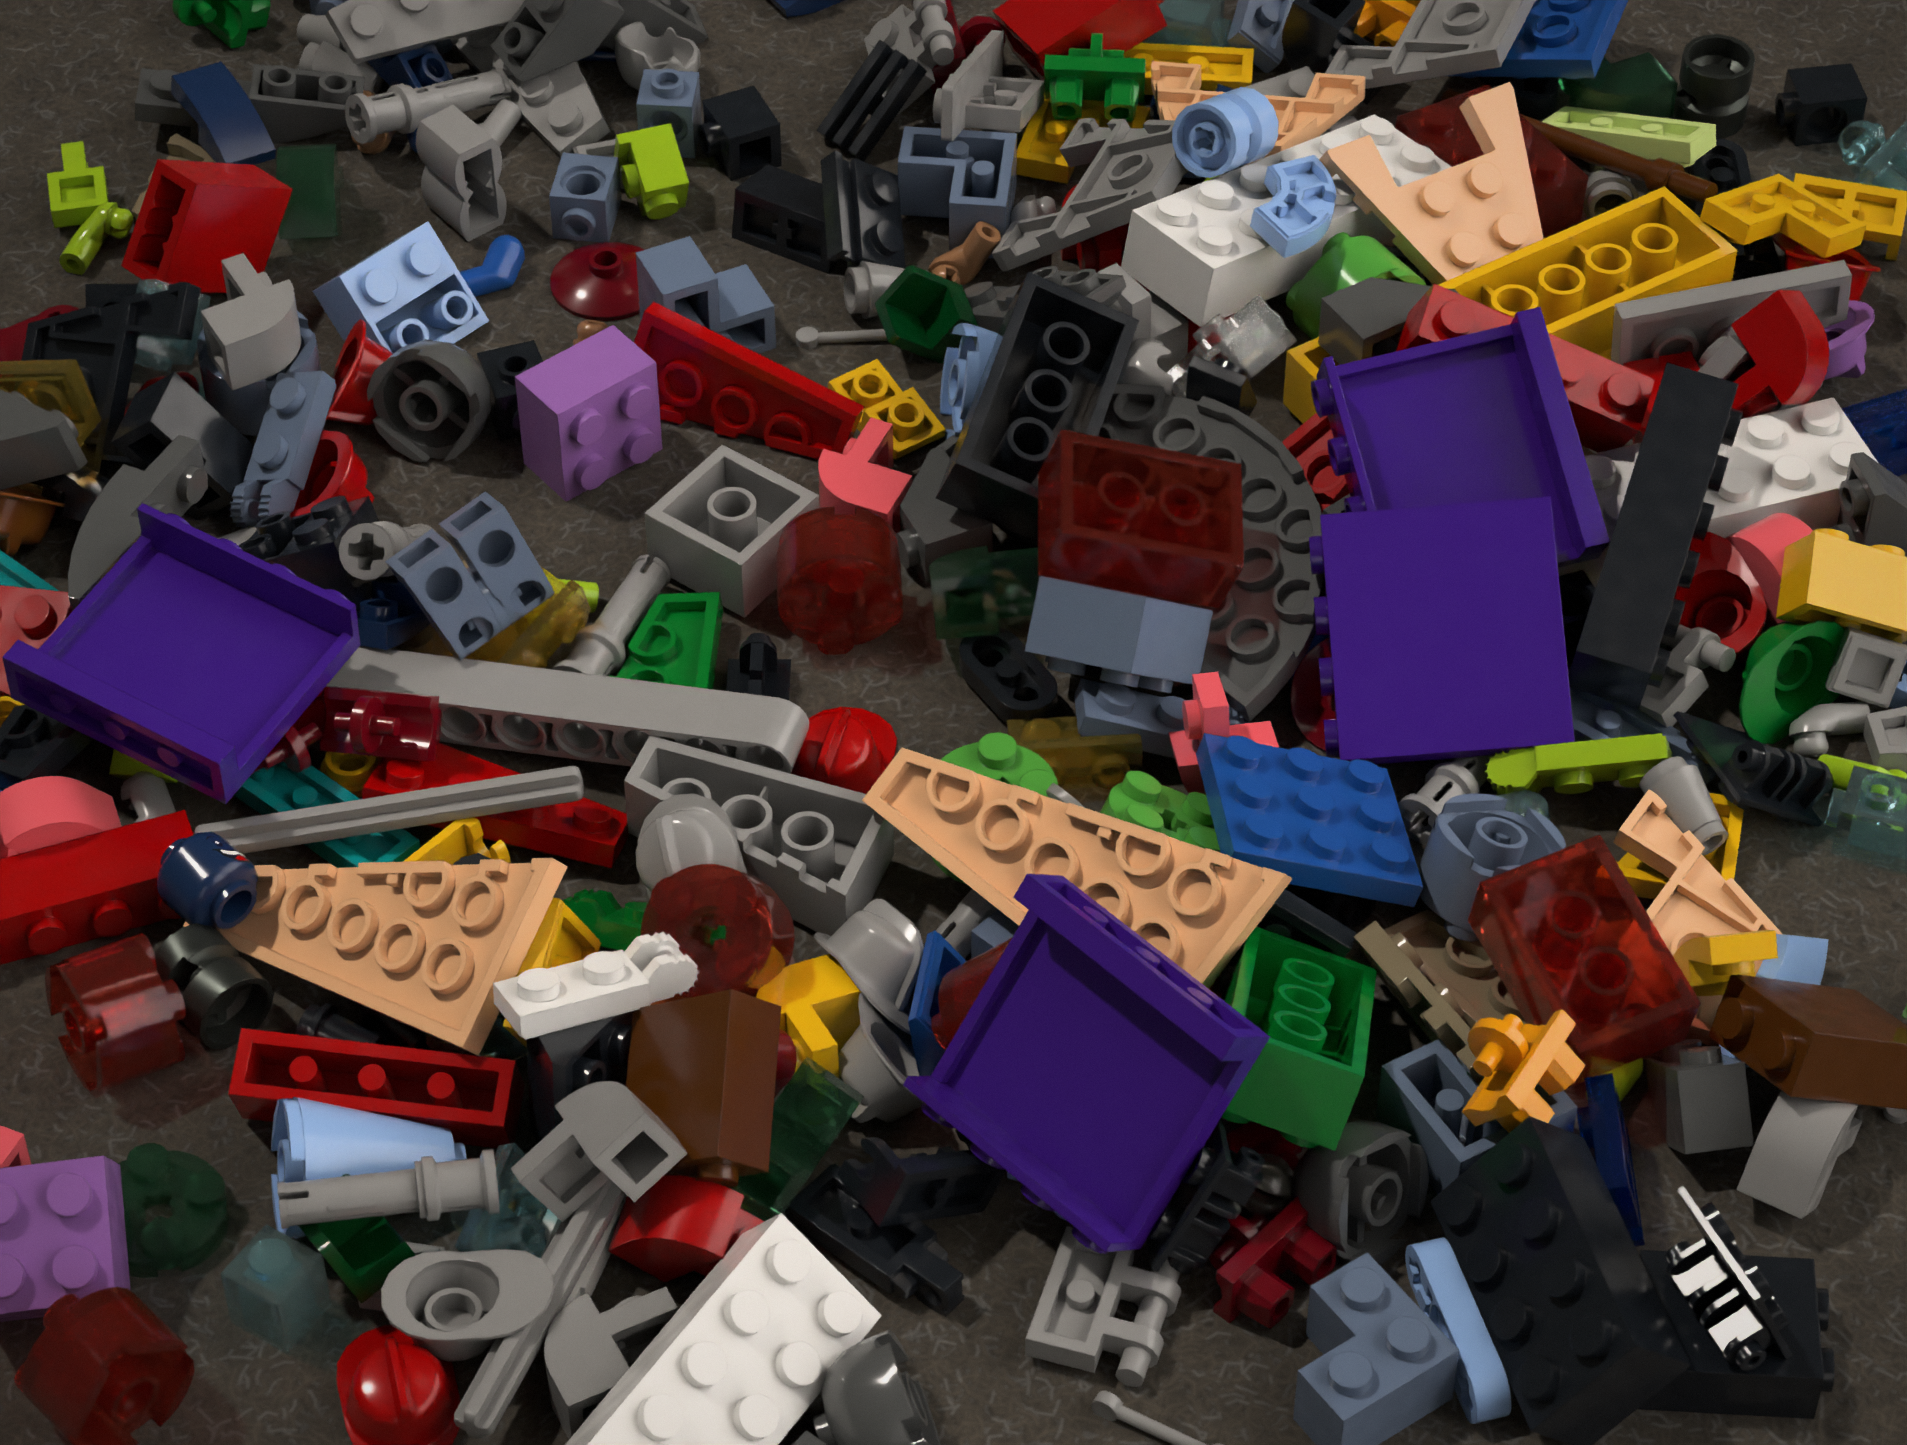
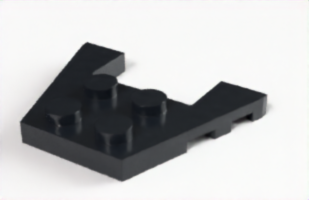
[16,282,201,479]

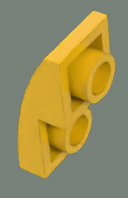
[827,359,946,460]
[1667,930,1778,996]

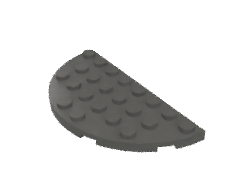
[926,384,1326,721]

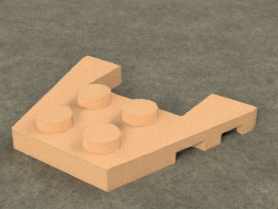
[1151,61,1365,166]
[1319,82,1543,285]
[1511,790,1782,1046]

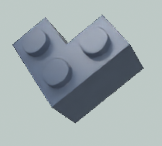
[898,126,1017,259]
[636,236,776,354]
[1025,576,1213,693]
[1376,1039,1577,1194]
[1293,1252,1459,1445]

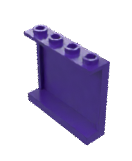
[1311,307,1610,568]
[1309,496,1575,764]
[2,503,361,804]
[903,874,1270,1254]

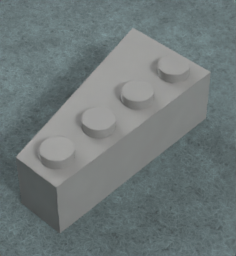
[624,735,894,936]

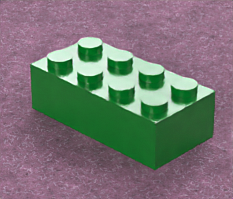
[1221,926,1377,1151]

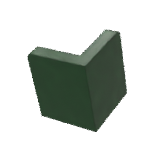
[874,265,978,363]
[298,1174,416,1304]

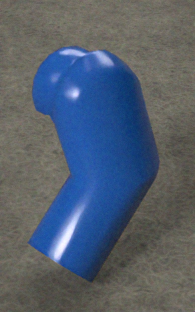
[460,235,525,297]

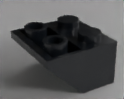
[239,496,384,611]
[526,1011,633,1143]

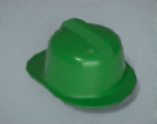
[1739,620,1845,744]

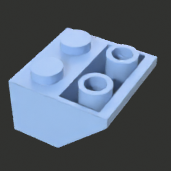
[313,221,489,354]

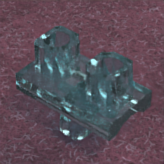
[1839,120,1907,191]
[450,1143,547,1258]

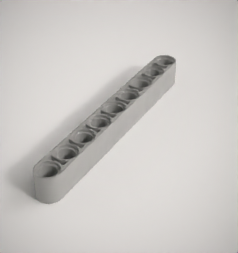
[323,646,809,774]

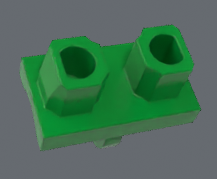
[173,0,271,49]
[1044,33,1146,122]

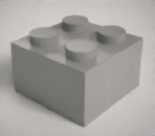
[645,445,821,618]

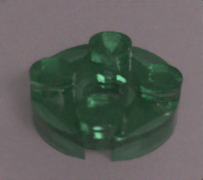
[118,1143,229,1278]

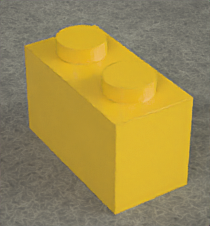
[1776,528,1907,643]

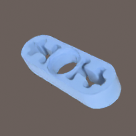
[1405,1237,1511,1424]

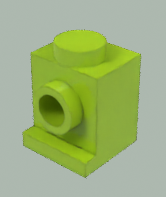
[613,123,689,219]

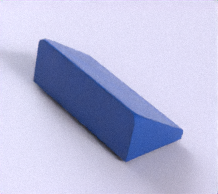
[908,930,977,1076]

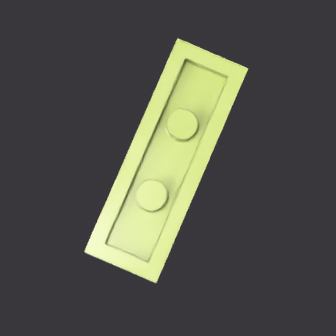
[1542,106,1716,168]

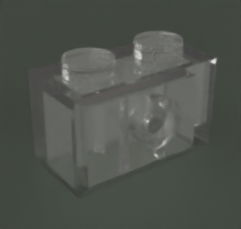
[1167,294,1297,398]

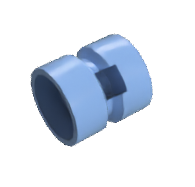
[1172,87,1278,178]

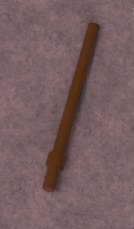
[1440,89,1718,204]

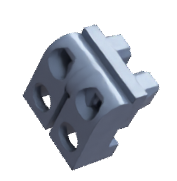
[385,491,554,660]

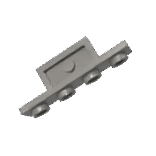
[933,30,1045,142]

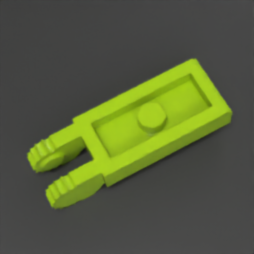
[1485,733,1672,802]

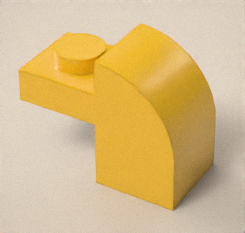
[756,953,861,1105]

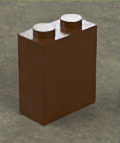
[1708,975,1907,1110]
[626,989,781,1187]

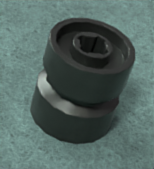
[1674,34,1756,138]
[146,923,274,1049]

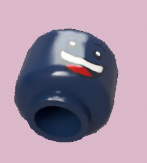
[157,832,258,930]

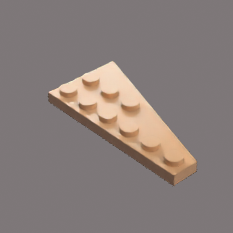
[862,748,1292,989]
[183,858,568,1056]

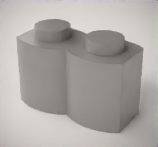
[416,105,507,242]

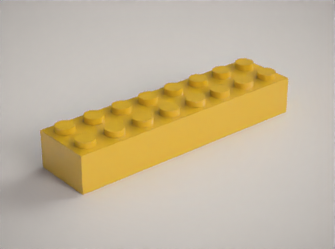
[1283,186,1737,424]

